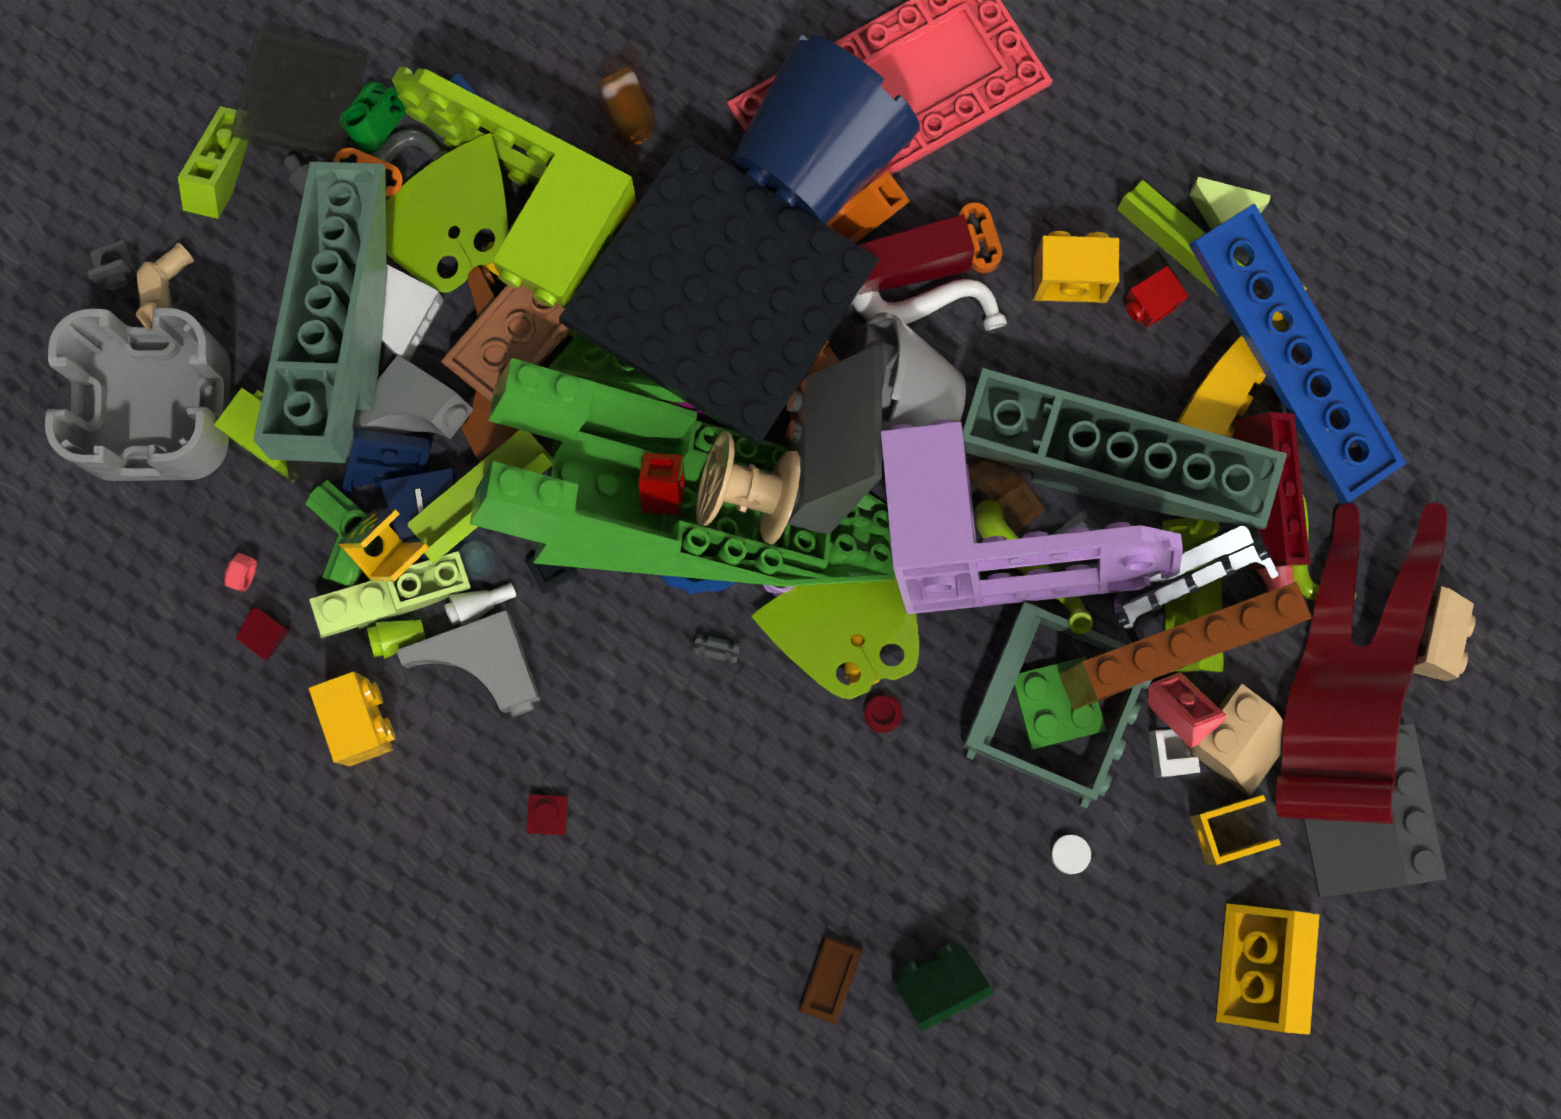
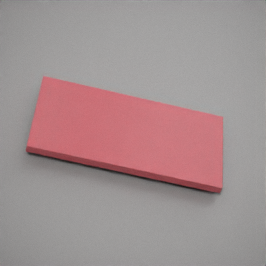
[727,0,1052,196]

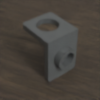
[87,240,137,291]

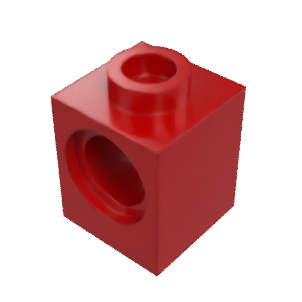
[1125,266,1189,329]
[638,453,685,515]

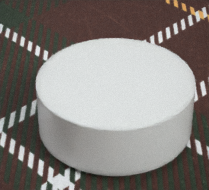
[1051,835,1091,874]

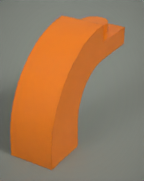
[826,171,910,243]

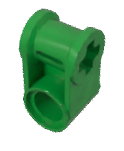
[339,81,406,153]

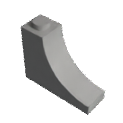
[346,355,474,459]
[396,610,541,716]

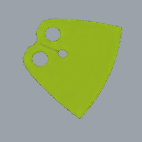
[386,133,508,293]
[751,573,919,699]

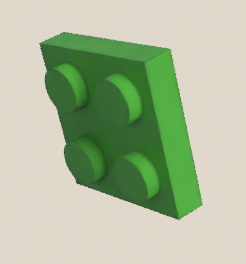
[1014,657,1106,750]

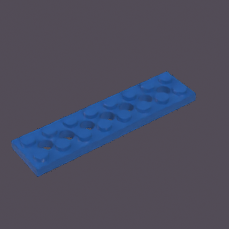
[1189,203,1407,504]

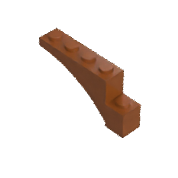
[461,258,519,462]

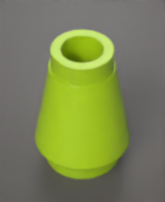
[367,619,426,659]

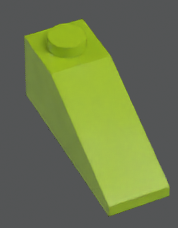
[178,106,256,219]

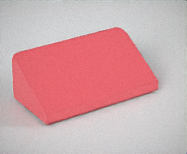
[1148,672,1226,748]

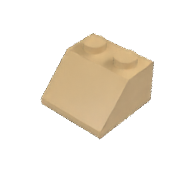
[1413,587,1476,681]
[1187,684,1284,797]

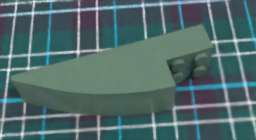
[253,162,386,463]
[963,368,1287,529]

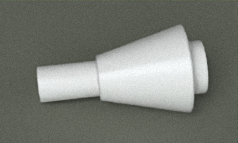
[444,583,516,627]

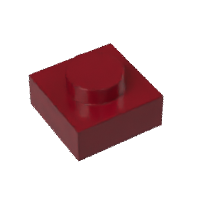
[526,794,569,836]

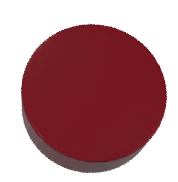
[864,694,902,734]

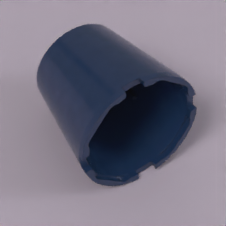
[731,34,920,225]

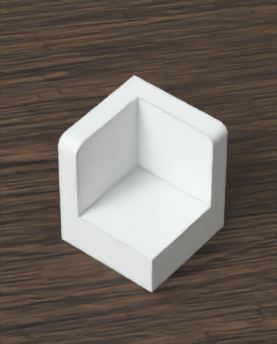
[1149,729,1200,778]

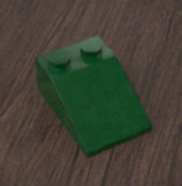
[892,942,995,1032]

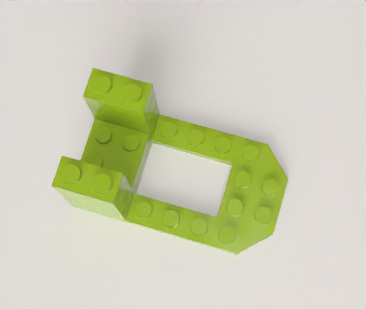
[392,67,637,339]

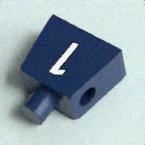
[380,468,458,562]

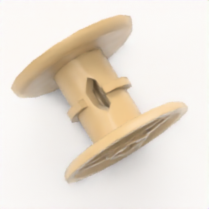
[696,431,801,544]

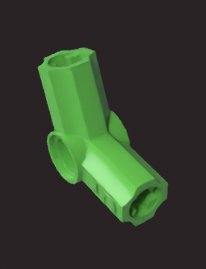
[305,480,378,587]

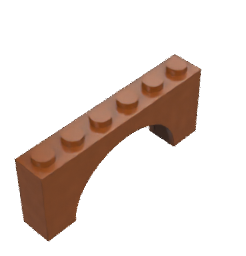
[1059,581,1312,711]

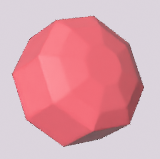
[224,553,257,592]

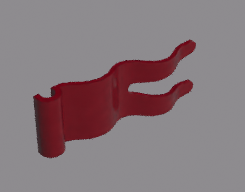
[1276,502,1448,824]

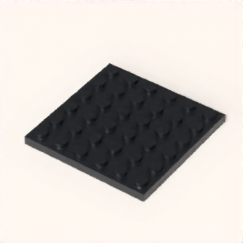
[559,138,880,447]

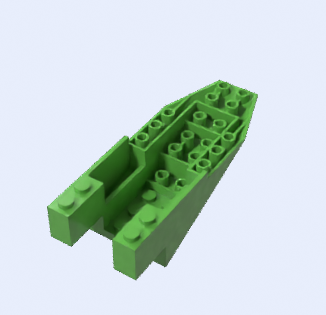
[470,358,894,587]

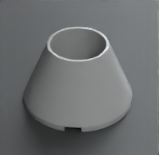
[847,312,966,460]

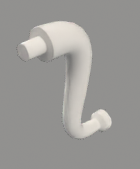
[852,279,1007,331]

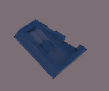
[341,428,431,495]

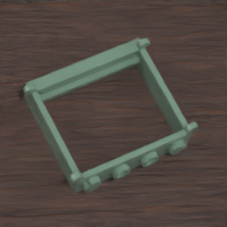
[962,602,1152,809]

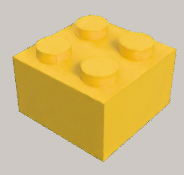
[1033,231,1119,303]
[309,671,396,767]

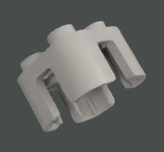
[45,308,231,481]

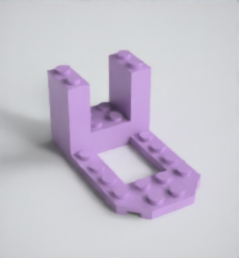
[881,419,1183,614]

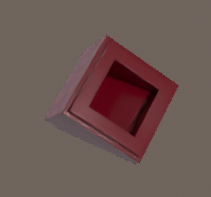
[236,606,290,661]

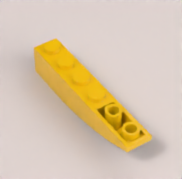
[1177,286,1307,438]

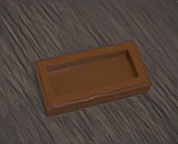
[799,936,863,1025]

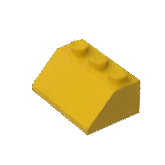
[1216,903,1320,1034]

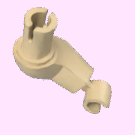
[136,243,194,331]

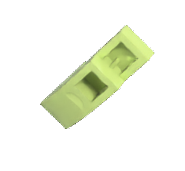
[309,551,470,638]

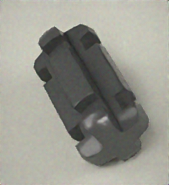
[693,634,740,663]

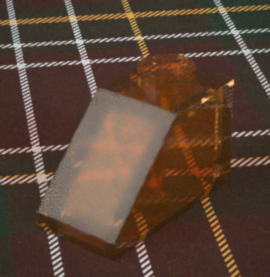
[597,65,656,146]

